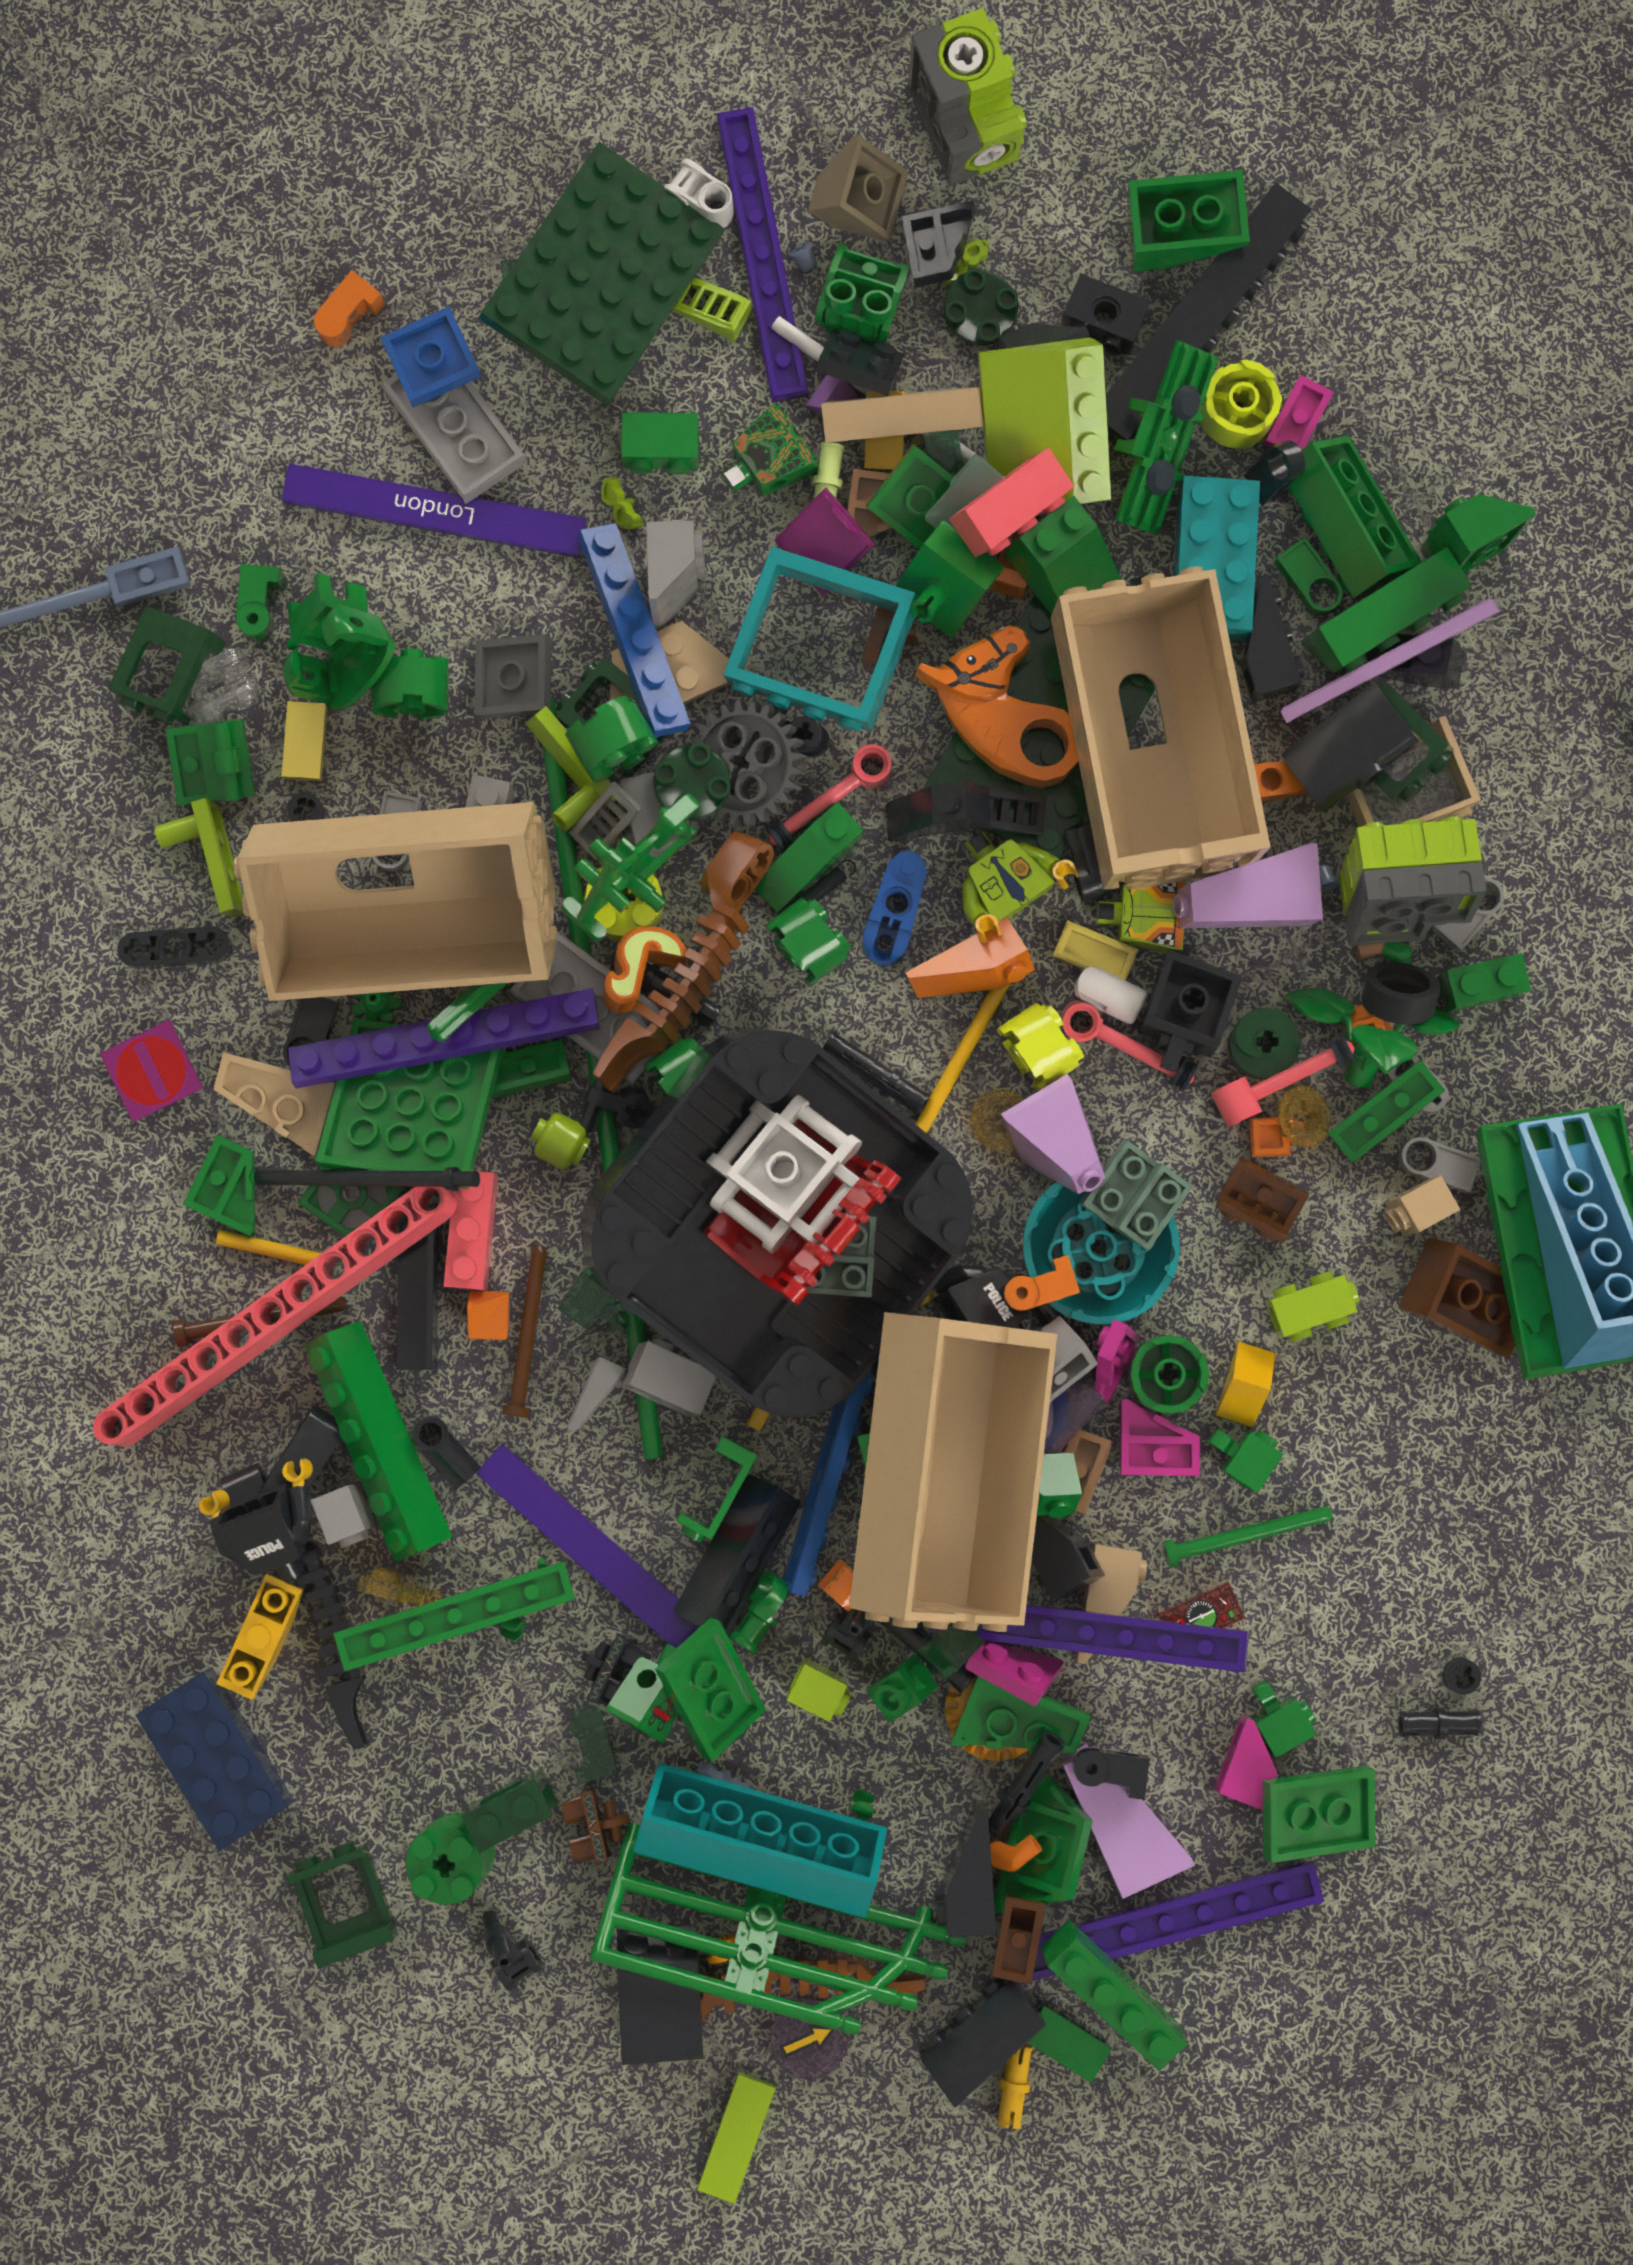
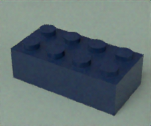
[135,1667,295,1851]

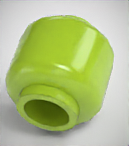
[530,1112,591,1170]

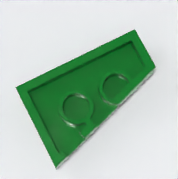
[950,1675,1090,1754]

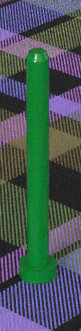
[1162,1506,1333,1568]

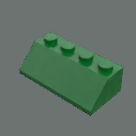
[1285,435,1422,598]
[1301,547,1472,673]

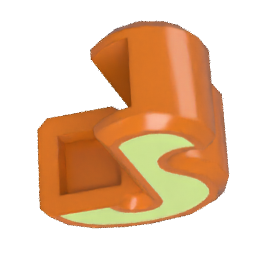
[602,926,687,1014]

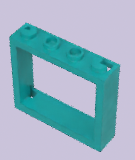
[723,546,917,732]

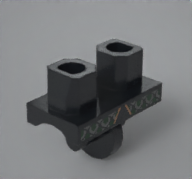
[581,1633,651,1705]

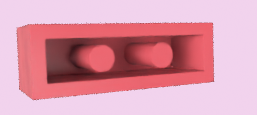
[949,447,1074,557]
[444,1171,499,1291]

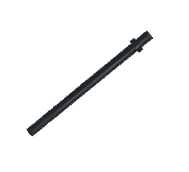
[254,1167,480,1191]

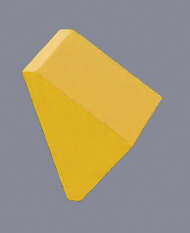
[1215,1341,1276,1427]

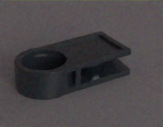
[1244,440,1305,506]
[283,997,340,1067]

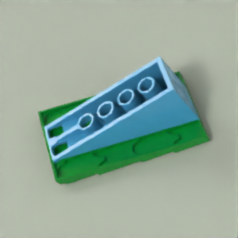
[1476,1104,1633,1381]

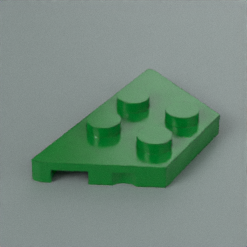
[994,1772,1093,1914]

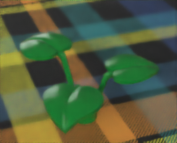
[1283,988,1461,1088]

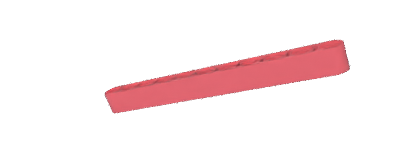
[93,1186,457,1447]

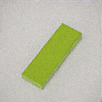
[697,2072,776,2204]

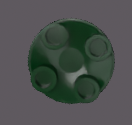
[943,268,1018,346]
[653,743,730,820]

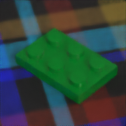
[866,444,954,549]
[655,1617,766,1762]
[1262,1765,1376,1863]

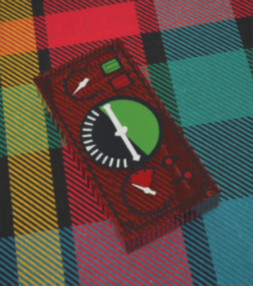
[1156,1581,1245,1628]

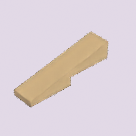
[821,387,984,443]

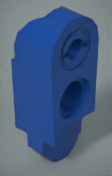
[862,850,927,967]

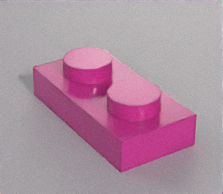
[1264,375,1334,450]

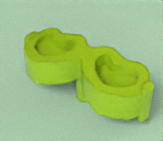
[943,239,989,286]
[601,476,644,530]

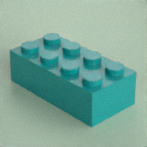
[1173,476,1260,642]

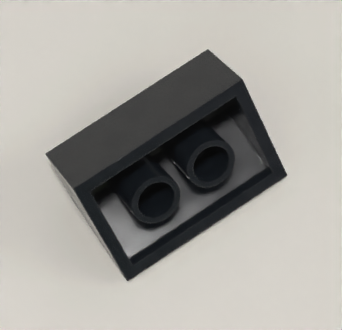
[919,1977,1046,2107]

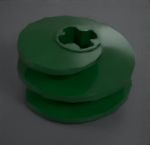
[1228,1008,1301,1079]

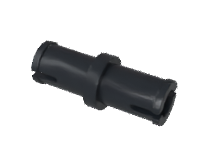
[1398,1708,1482,1740]

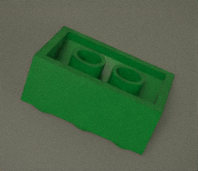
[1421,494,1536,573]

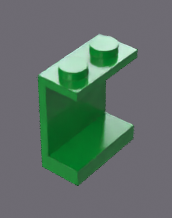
[676,1435,758,1542]

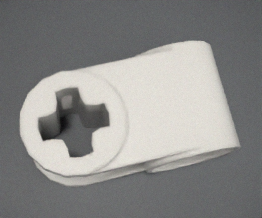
[664,159,734,228]

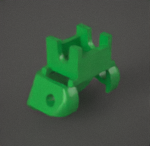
[283,573,395,711]

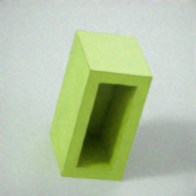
[787,1657,851,1722]

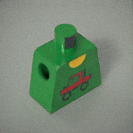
[605,1644,678,1744]

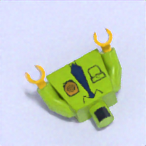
[962,831,1080,943]

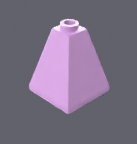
[1001,1074,1105,1194]

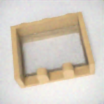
[1347,716,1481,827]

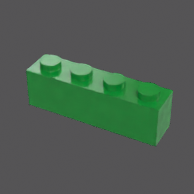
[1041,1919,1188,2071]

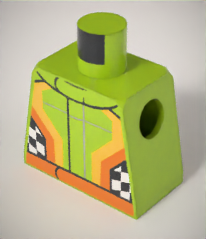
[1096,881,1186,954]

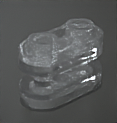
[187,648,263,724]

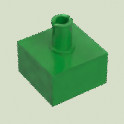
[896,520,1005,639]

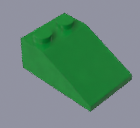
[1127,170,1250,272]
[1003,496,1121,615]

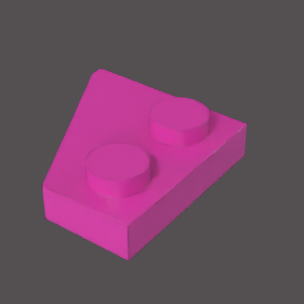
[1094,1319,1140,1404]
[1120,1399,1200,1476]
[965,1640,1064,1706]

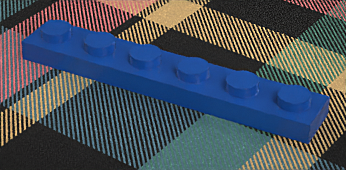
[578,523,691,737]
[783,1368,873,1597]

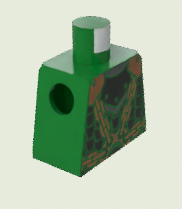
[722,402,818,496]

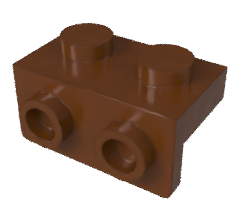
[1216,1156,1309,1243]

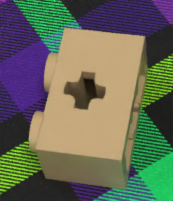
[1384,1175,1460,1237]

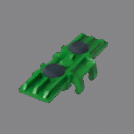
[1114,340,1219,536]

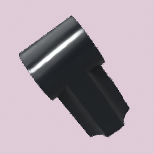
[1064,821,1121,902]
[409,1416,481,1491]

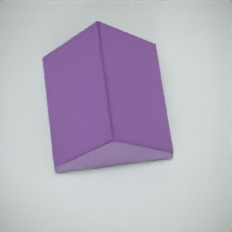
[806,375,858,418]

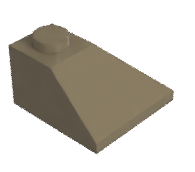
[808,135,909,241]

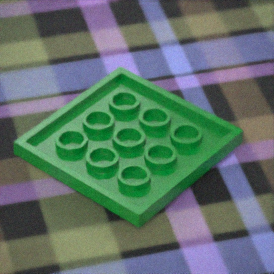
[315,1018,504,1190]

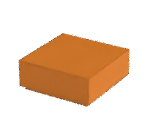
[1248,1117,1291,1158]

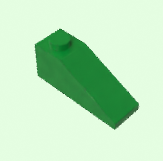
[755,802,864,914]

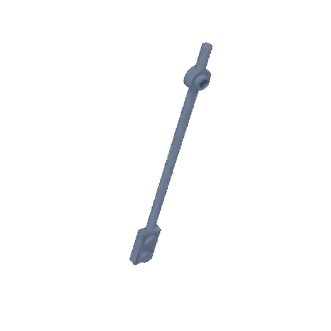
[0,546,191,628]

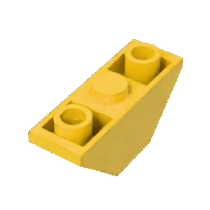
[216,1573,303,1700]

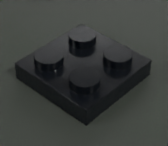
[816,329,904,396]

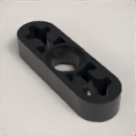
[117,926,233,969]

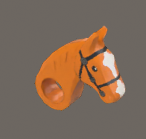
[915,625,1078,789]

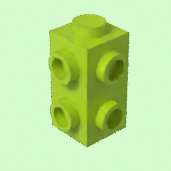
[1265,1271,1359,1342]

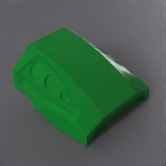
[815,243,911,343]

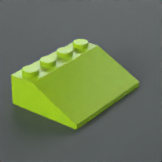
[978,337,1111,504]

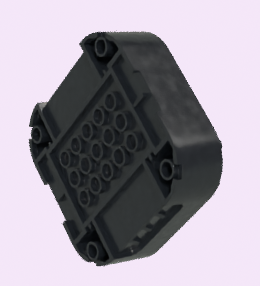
[580,1028,973,1417]

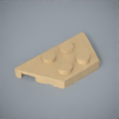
[610,621,729,708]

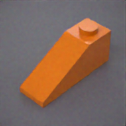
[906,917,1035,998]

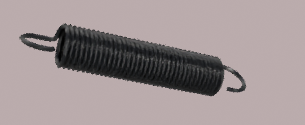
[776,859,856,916]

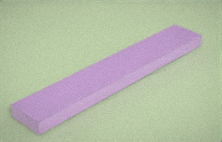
[1281,598,1501,723]

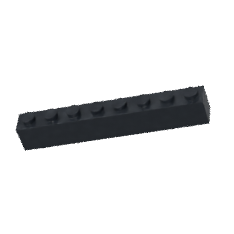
[1106,183,1312,445]

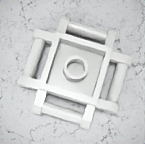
[706,1094,862,1254]

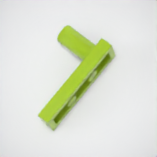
[525,706,616,832]
[155,798,244,917]

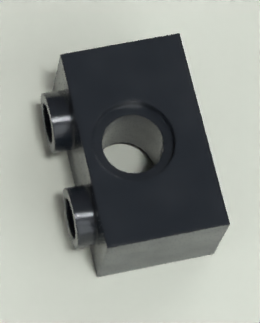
[1061,273,1151,355]

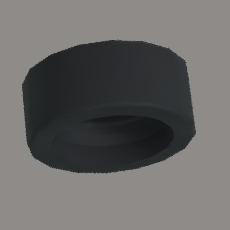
[1361,962,1440,1025]

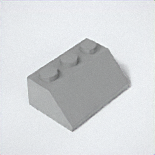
[646,520,705,630]

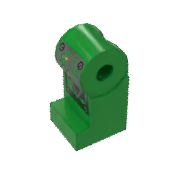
[236,564,285,642]

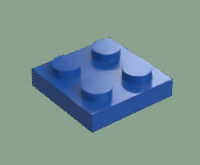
[380,306,482,408]

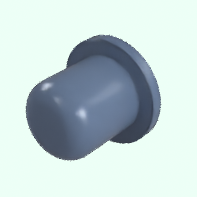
[789,242,817,272]
[1319,865,1340,893]

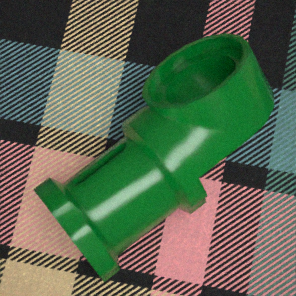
[729,1571,788,1655]

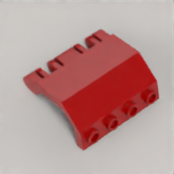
[702,1119,901,1306]

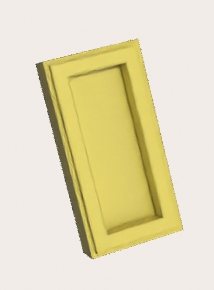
[281,701,328,781]
[1052,920,1138,981]

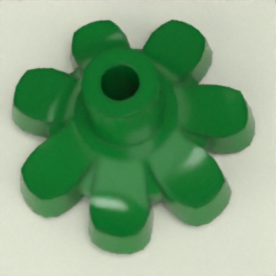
[352,991,403,1024]

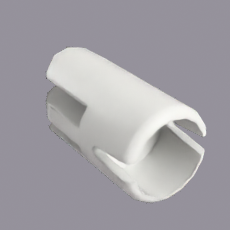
[1074,967,1148,1024]

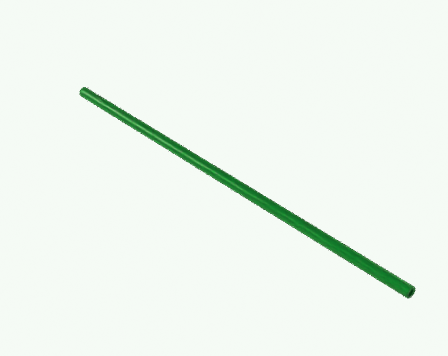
[542,698,664,1460]

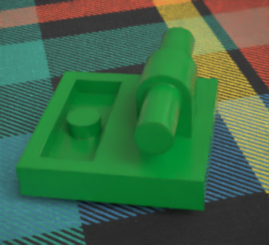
[165,718,256,806]

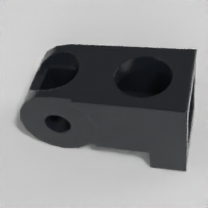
[1072,1748,1150,1800]

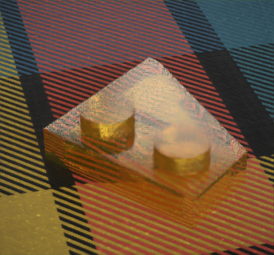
[357,1567,444,1605]

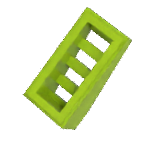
[672,277,752,343]

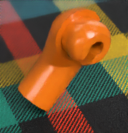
[990,1835,1042,1872]

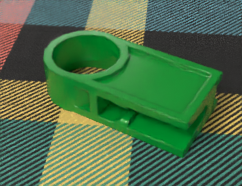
[1274,537,1343,616]

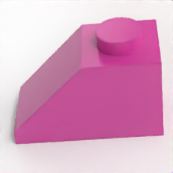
[1214,1714,1278,1811]

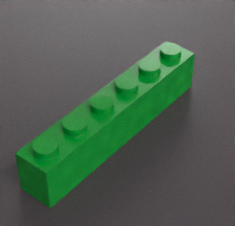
[304,1321,452,1562]

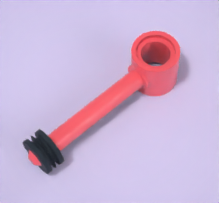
[765,744,892,852]
[1061,1000,1197,1091]
[1210,1033,1356,1128]

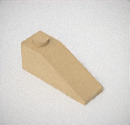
[1074,1543,1147,1664]

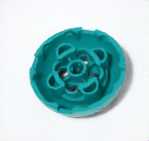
[1023,1182,1180,1325]

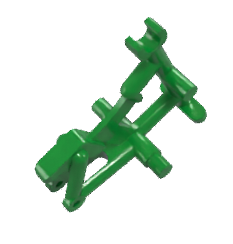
[561,794,700,942]

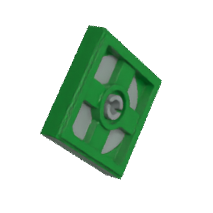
[297,1167,407,1237]

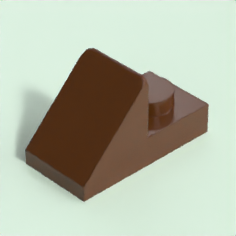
[861,607,919,673]
[992,1895,1046,1985]

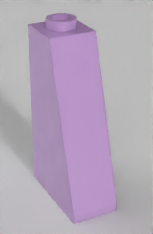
[1173,843,1323,928]
[1060,1743,1195,1899]

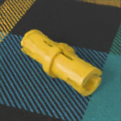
[996,2043,1033,2129]

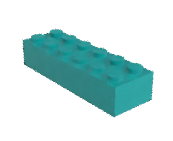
[633,1763,887,1918]

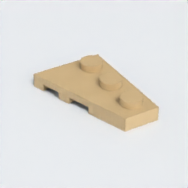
[213,1052,336,1157]

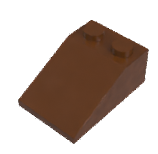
[1398,1237,1515,1359]

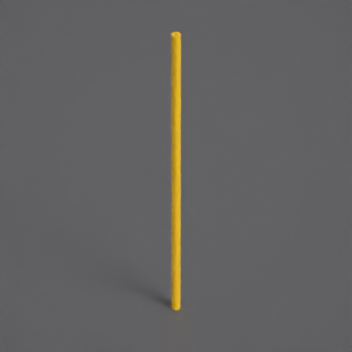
[747,984,1010,1432]

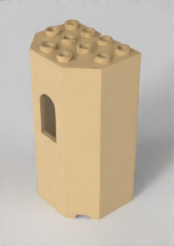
[1051,566,1271,890]
[234,802,557,1001]
[849,1312,1058,1632]

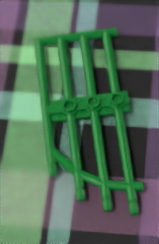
[589,1823,967,2035]

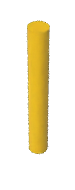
[216,1230,322,1265]

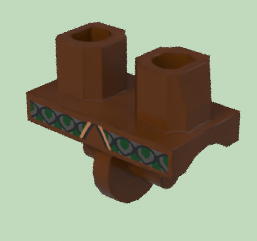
[561,1786,630,1865]

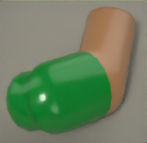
[1354,942,1413,964]

